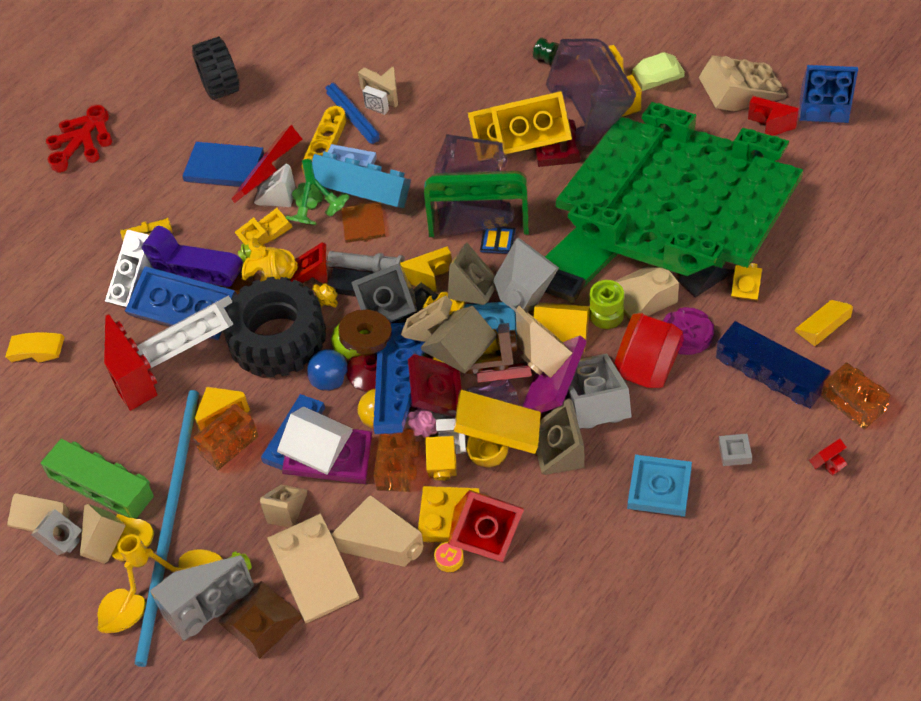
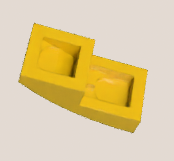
[235,208,293,245]
[5,332,65,363]

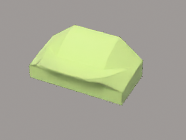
[632,52,685,91]

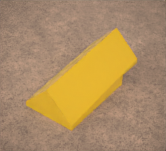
[468,91,572,160]

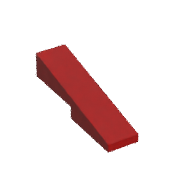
[231,124,303,203]

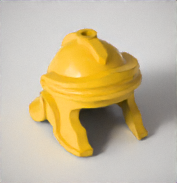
[242,238,298,282]

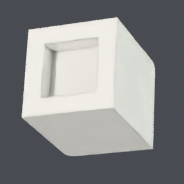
[436,419,467,454]

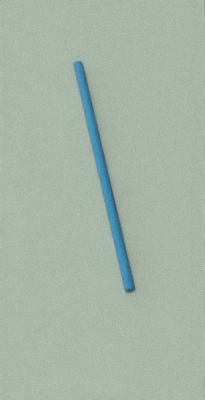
[134,390,199,667]

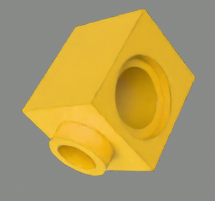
[426,436,457,481]

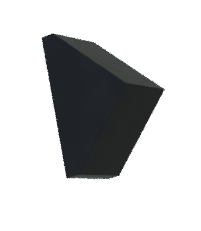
[678,262,735,297]

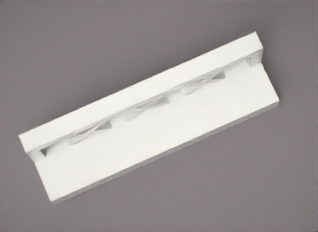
[137,295,233,370]

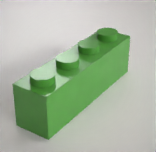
[40,438,154,519]

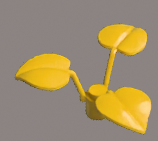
[97,514,223,633]

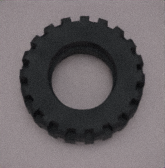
[223,277,326,378]

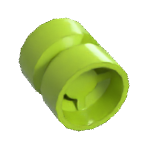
[590,280,624,329]

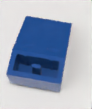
[799,65,858,123]

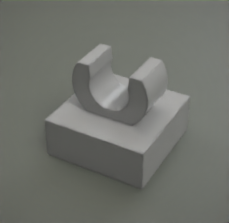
[718,434,752,466]

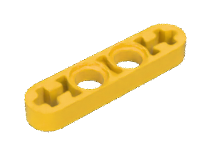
[301,106,346,176]

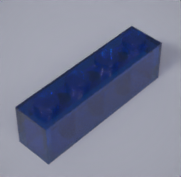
[716,321,831,409]

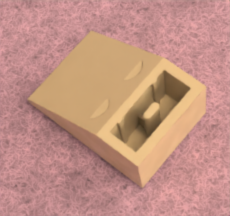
[699,55,787,111]

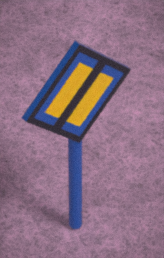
[457,202,516,254]

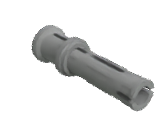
[327,251,405,273]

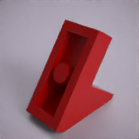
[748,96,799,136]
[290,242,328,284]

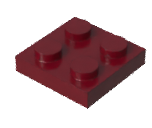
[408,354,462,417]

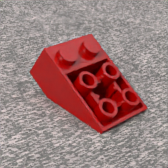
[104,314,158,411]

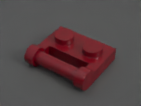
[535,119,581,167]

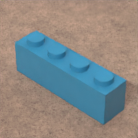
[312,151,412,208]

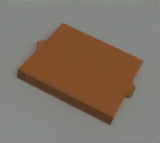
[341,202,386,243]

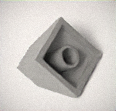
[493,238,559,312]

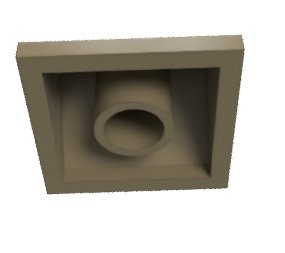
[448,243,496,305]
[421,306,497,373]
[536,399,585,475]

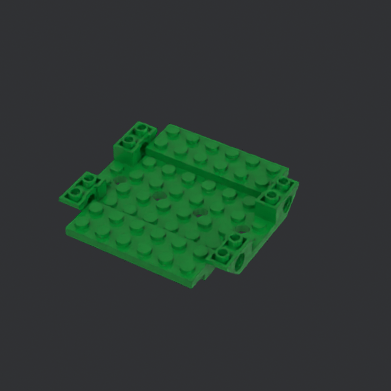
[556,102,804,276]

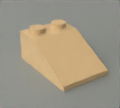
[267,514,359,624]

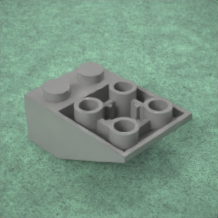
[150,555,254,641]

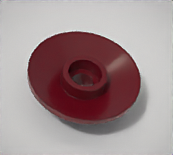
[346,352,377,392]

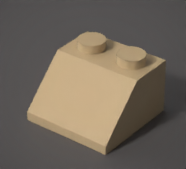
[516,306,572,378]

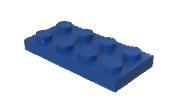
[125,266,238,340]

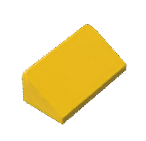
[795,300,853,346]

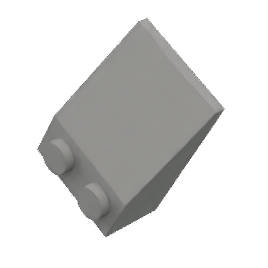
[565,353,632,429]

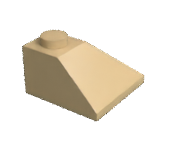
[615,265,679,319]

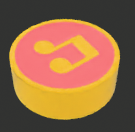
[434,542,464,572]

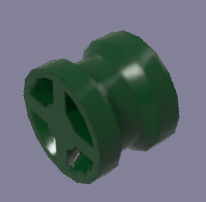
[533,37,560,65]

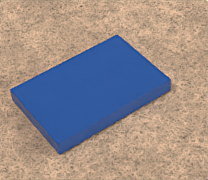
[182,142,265,187]

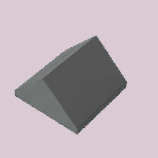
[351,263,417,322]

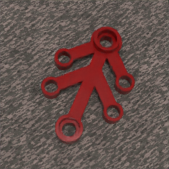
[46,104,112,173]

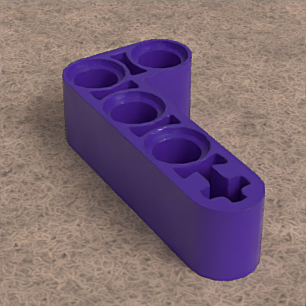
[141,226,244,287]

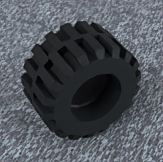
[192,36,240,100]

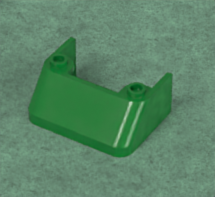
[424,171,529,237]

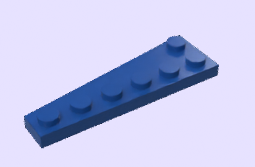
[373,323,425,434]

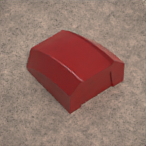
[614,313,684,388]

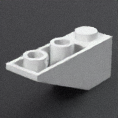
[105,230,153,307]

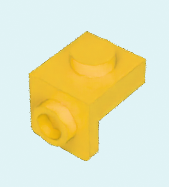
[731,263,762,301]

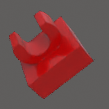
[809,438,847,476]

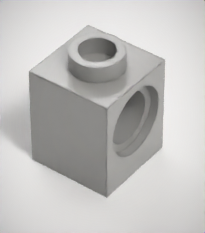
[31,509,82,555]

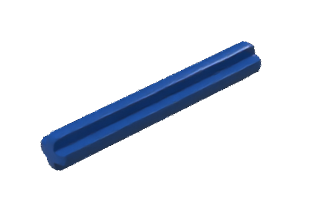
[325,83,380,144]

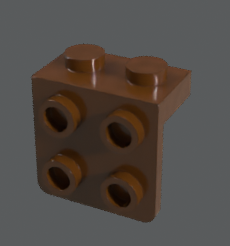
[466,323,517,374]

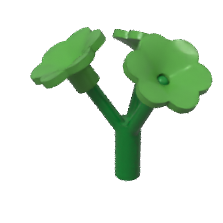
[285,159,350,225]

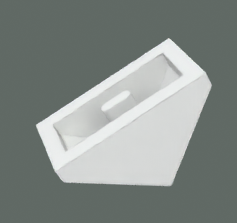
[254,163,296,207]

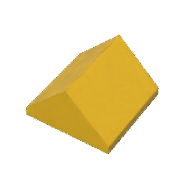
[534,302,590,352]

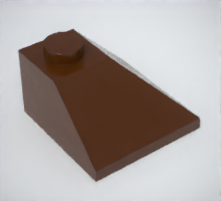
[219,581,302,659]

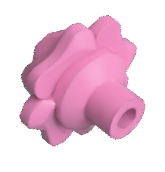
[407,408,437,438]

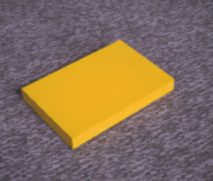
[453,390,541,454]

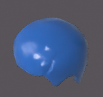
[307,349,348,390]

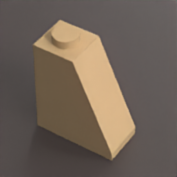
[331,495,424,567]

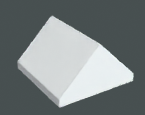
[277,406,353,475]

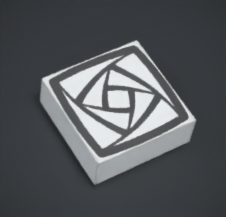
[362,86,389,115]

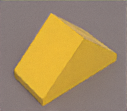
[195,387,250,436]

